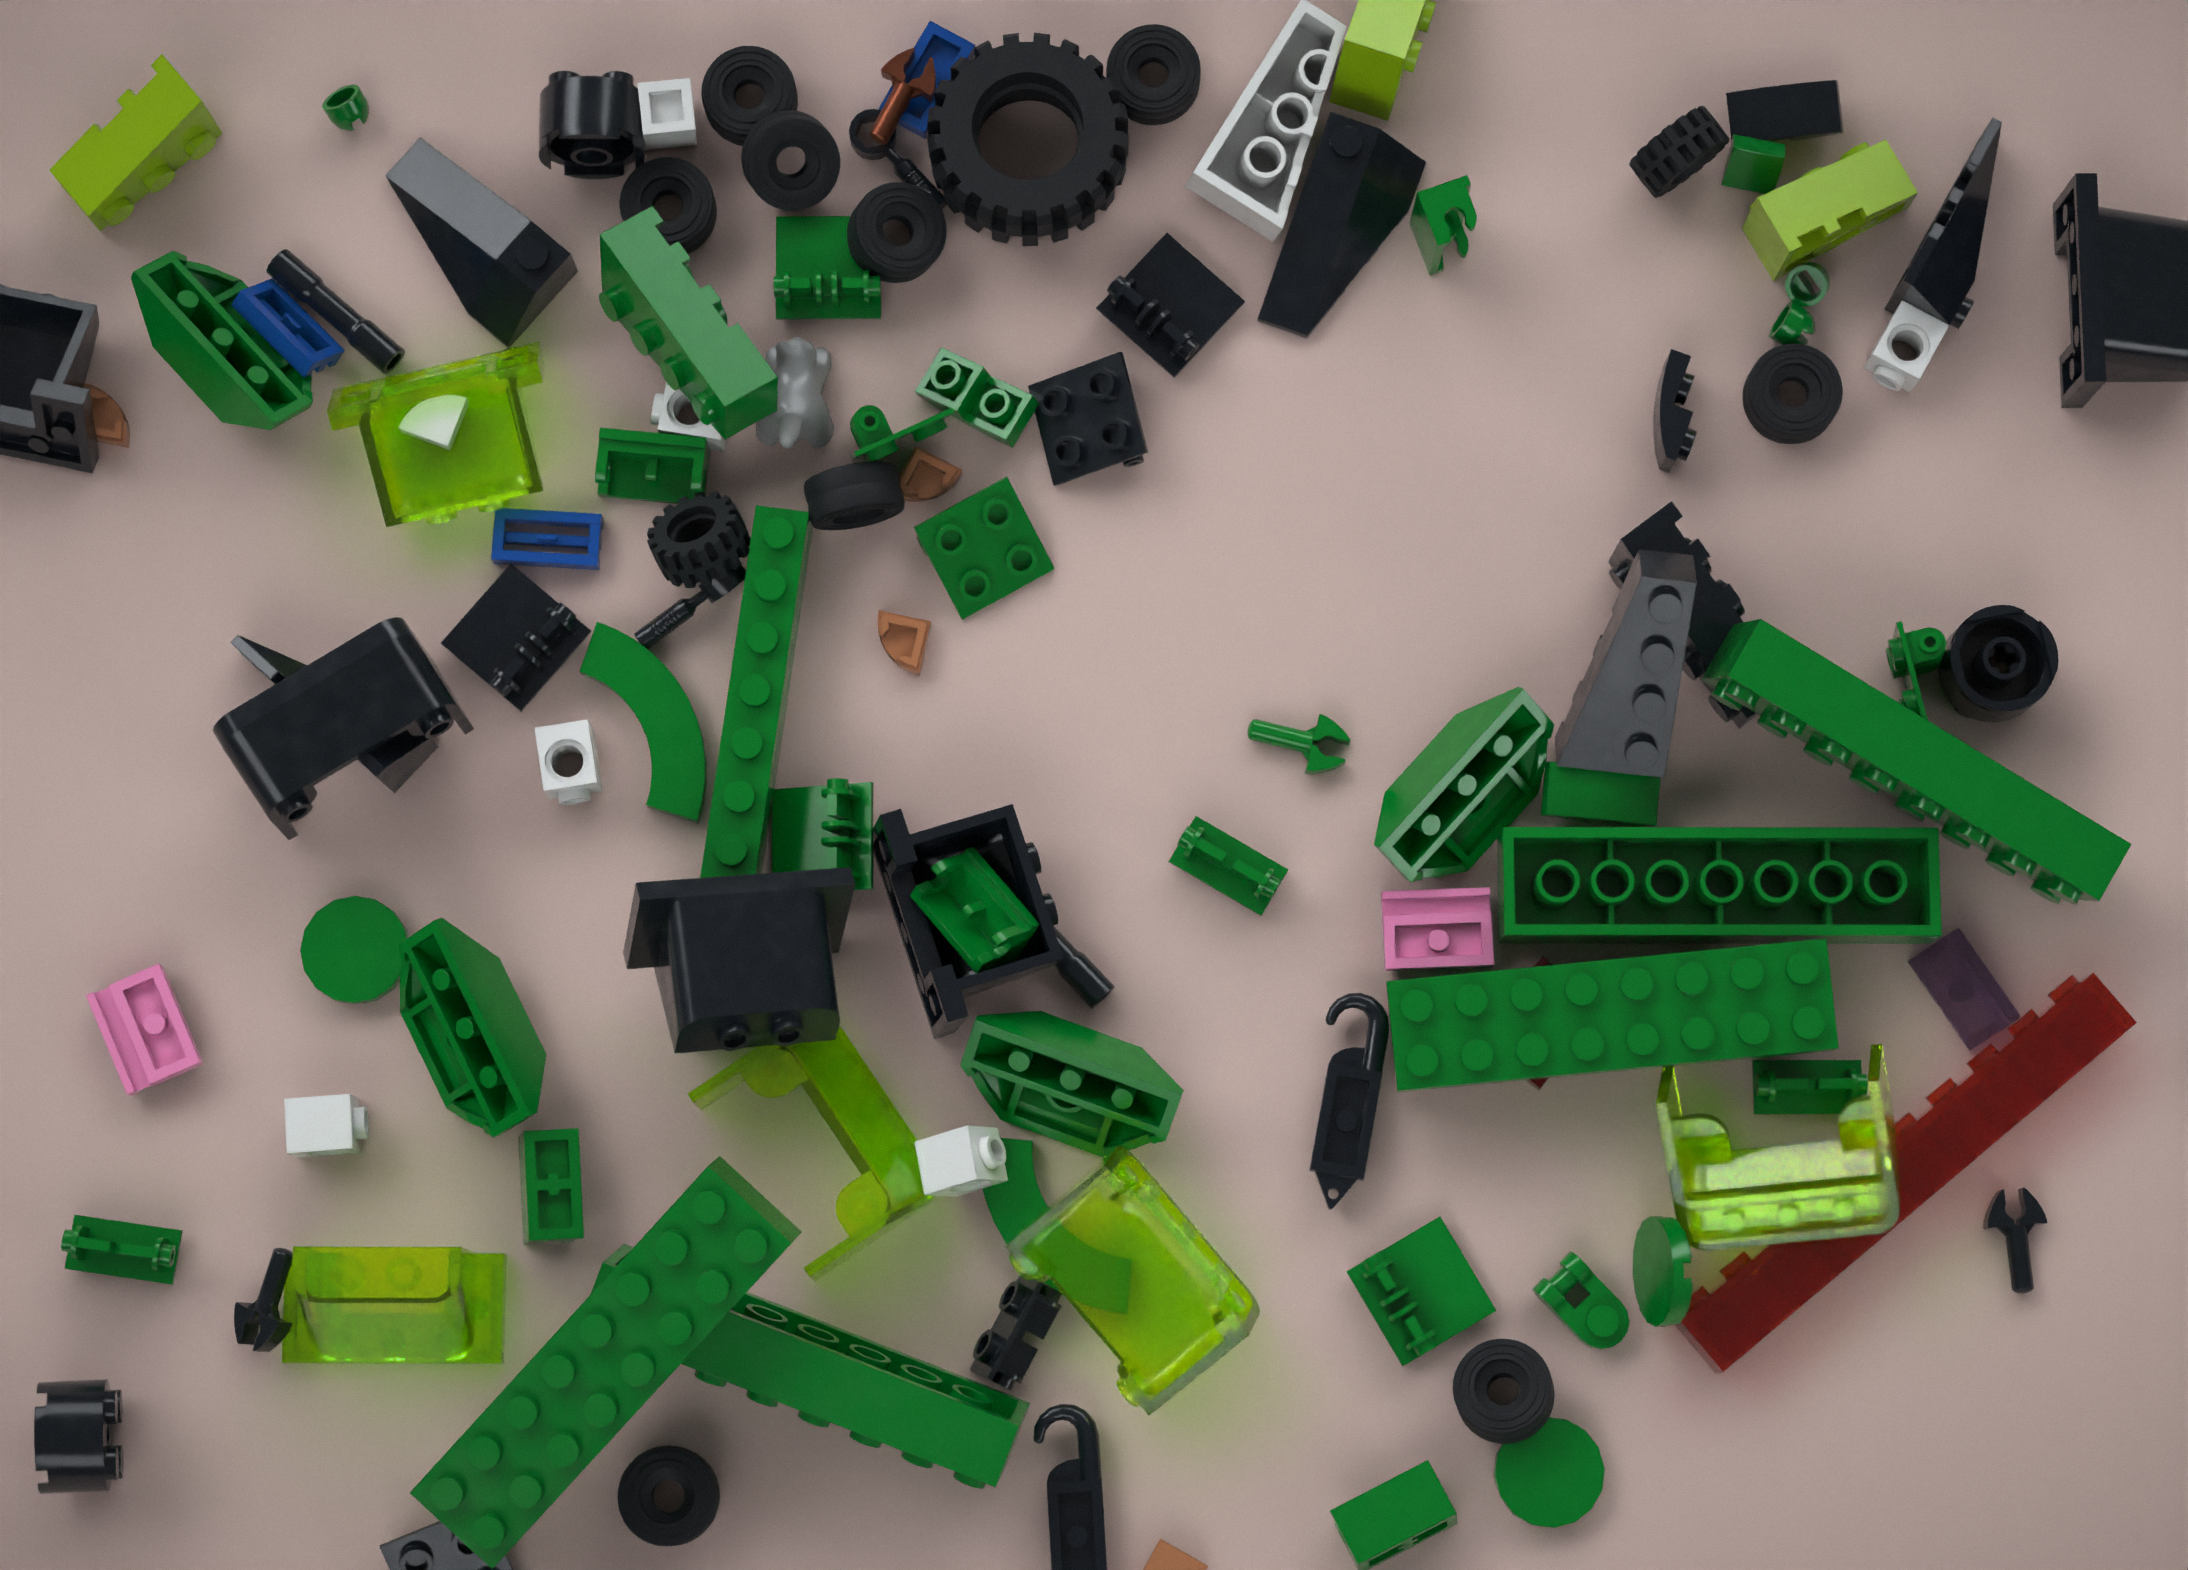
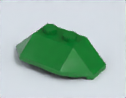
[131,251,313,430]
[1374,687,1554,882]
[399,918,547,1138]
[960,1011,1184,1157]

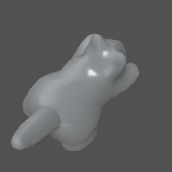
[756,337,834,449]

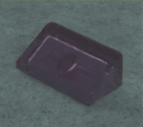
[1907,928,2020,1051]

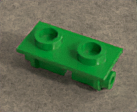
[1168,816,1288,916]
[1752,1060,1868,1115]
[61,1215,183,1285]

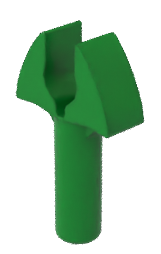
[1247,714,1350,774]

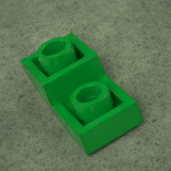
[915,347,1039,448]
[1541,761,1660,827]

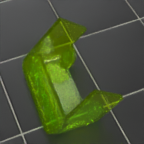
[688,1026,936,1281]
[1656,1044,1900,1250]

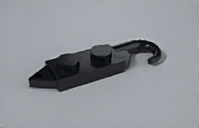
[1309,993,1389,1210]
[1033,1404,1107,1570]

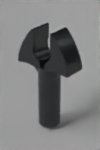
[1983,1187,2047,1293]
[234,1248,294,1352]

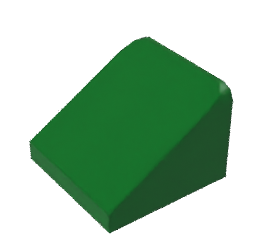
[1721,134,1785,194]

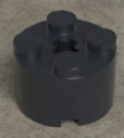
[539,71,645,179]
[1938,605,2059,722]
[34,1379,124,1494]

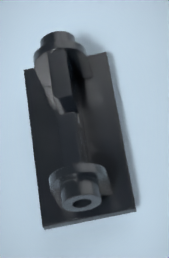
[970,1272,1062,1391]

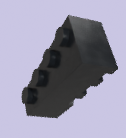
[1608,501,1758,729]
[1555,549,1697,778]

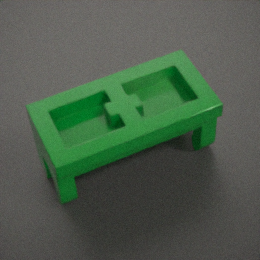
[1410,175,1477,275]
[595,428,710,504]
[910,847,1040,973]
[518,1128,584,1245]
[1330,1460,1458,1570]

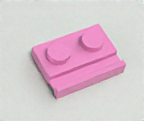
[1381,887,1494,972]
[86,963,204,1096]

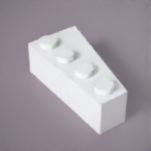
[1185,0,1347,242]

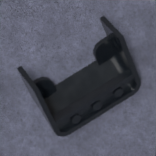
[213,617,474,840]

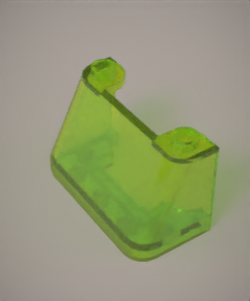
[1005,1146,1260,1415]

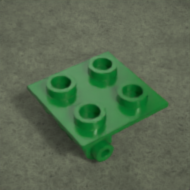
[773,216,881,320]
[850,405,954,462]
[913,476,1055,620]
[1886,621,1946,720]
[772,778,873,891]
[1346,1216,1496,1366]

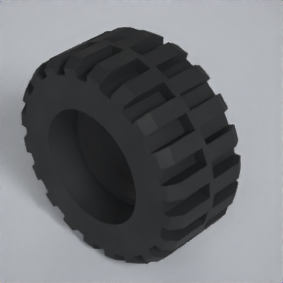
[927,33,1129,246]

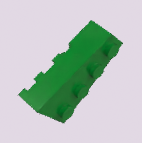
[599,206,778,440]

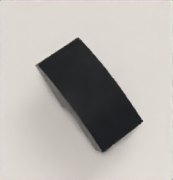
[1726,80,1844,142]
[1653,349,1697,473]

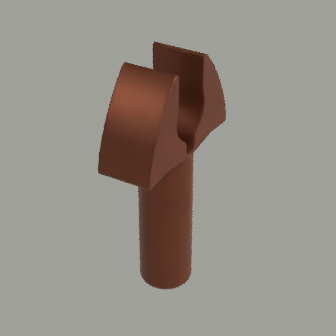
[869,48,936,144]

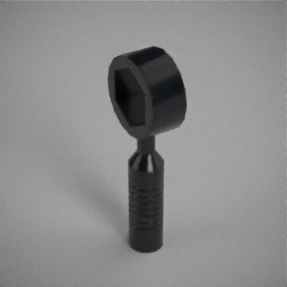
[849,109,947,209]
[634,564,746,649]

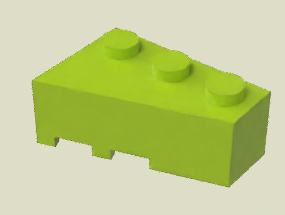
[1329,0,1437,121]
[49,54,222,231]
[1742,139,1918,281]

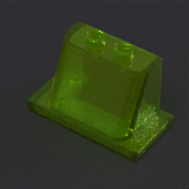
[327,342,544,527]
[282,1246,507,1364]

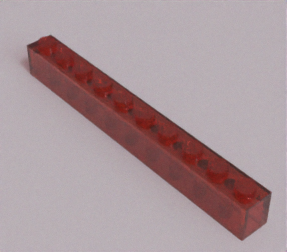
[1675,972,2137,1374]

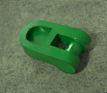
[1532,1251,1629,1350]

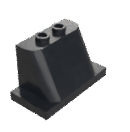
[2053,173,2188,408]
[0,284,99,473]
[873,804,1064,1039]
[623,867,855,1053]

